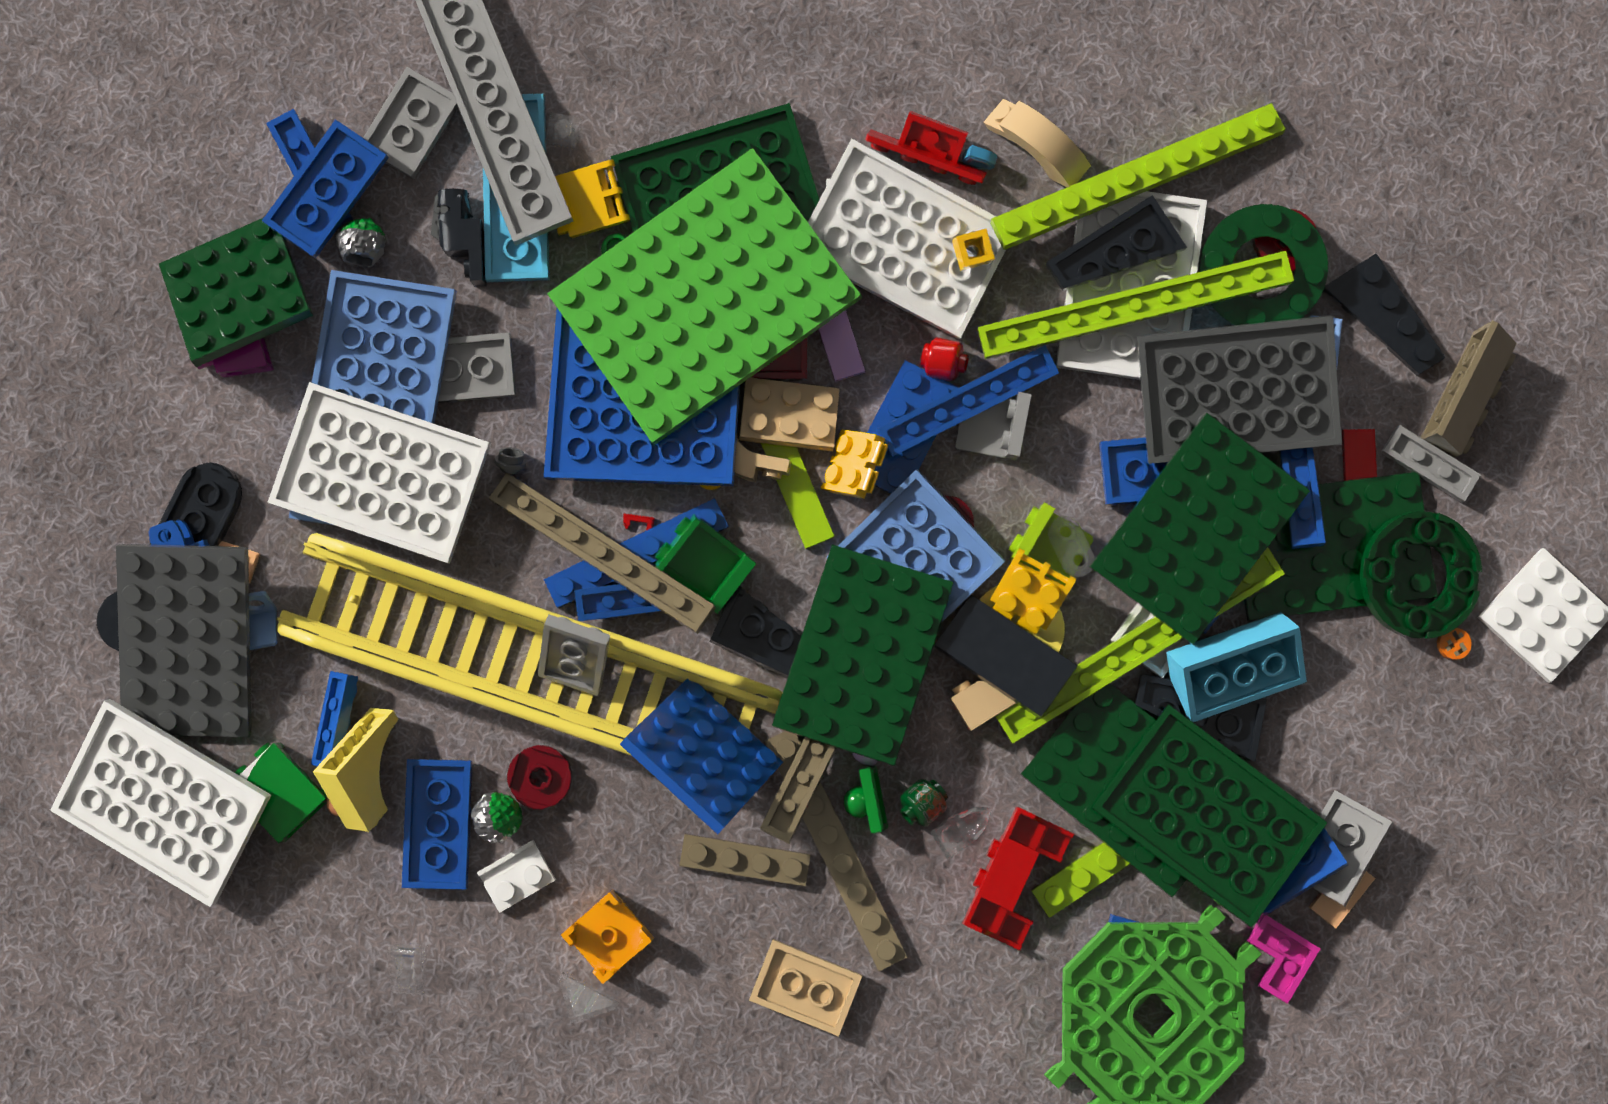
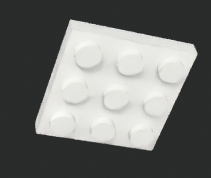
[1477,548,1608,683]

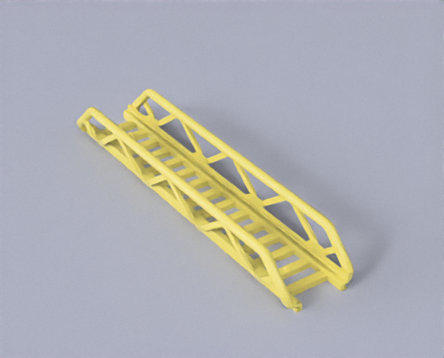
[277,533,783,756]

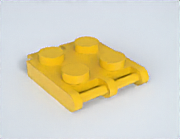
[555,159,630,238]
[820,429,888,499]
[990,548,1076,635]

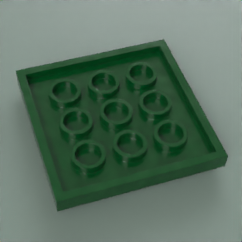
[159,217,313,367]

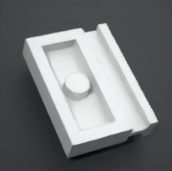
[477,840,556,913]

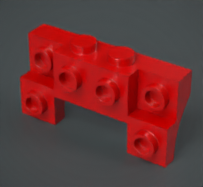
[962,806,1074,950]

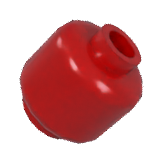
[920,338,969,381]

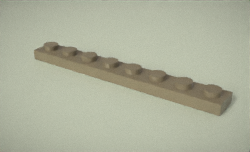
[489,473,716,634]
[765,731,907,971]

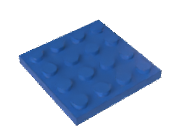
[620,678,783,834]

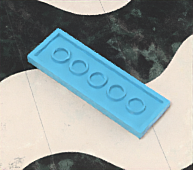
[483,94,549,282]

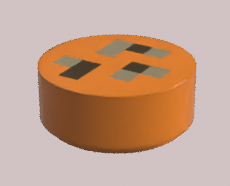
[1437,628,1472,660]

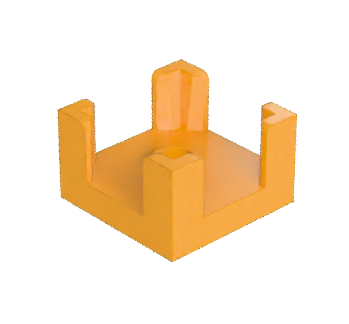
[561,889,654,984]

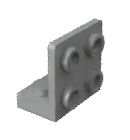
[955,392,1031,461]

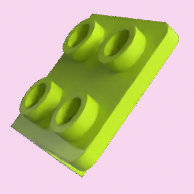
[1008,502,1093,585]

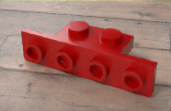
[865,111,987,185]

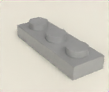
[1381,425,1481,503]

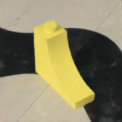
[313,708,399,832]

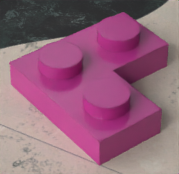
[1246,914,1320,1004]

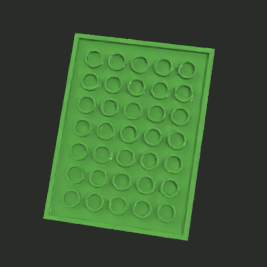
[547,148,862,445]

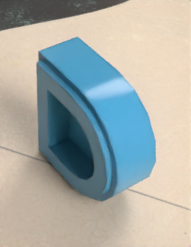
[961,145,998,170]

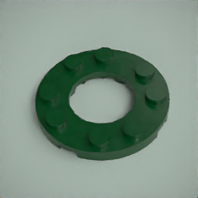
[1200,204,1328,325]
[1360,511,1482,639]

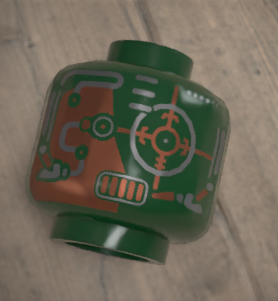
[900,779,948,827]

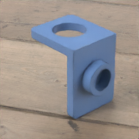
[249,591,277,650]

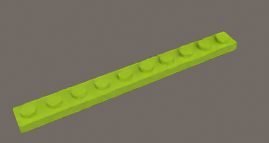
[990,103,1286,250]
[977,251,1294,359]
[995,547,1285,743]

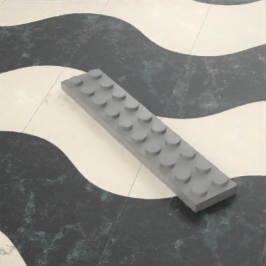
[415,0,574,246]

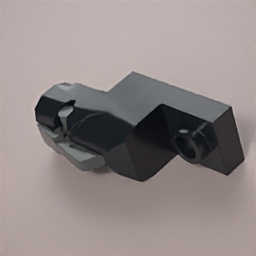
[431,188,487,287]

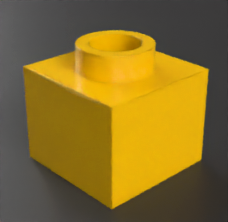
[952,229,995,271]

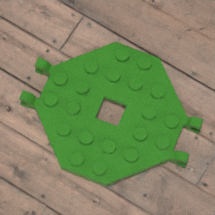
[1044,905,1261,1104]

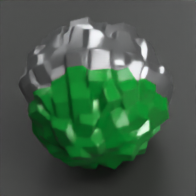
[336,218,386,269]
[471,792,523,843]

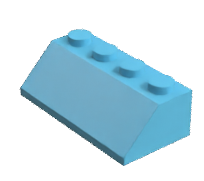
[1166,612,1307,722]

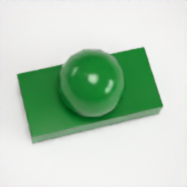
[843,766,888,833]

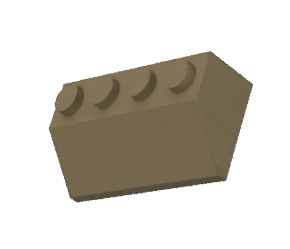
[1421,320,1517,458]

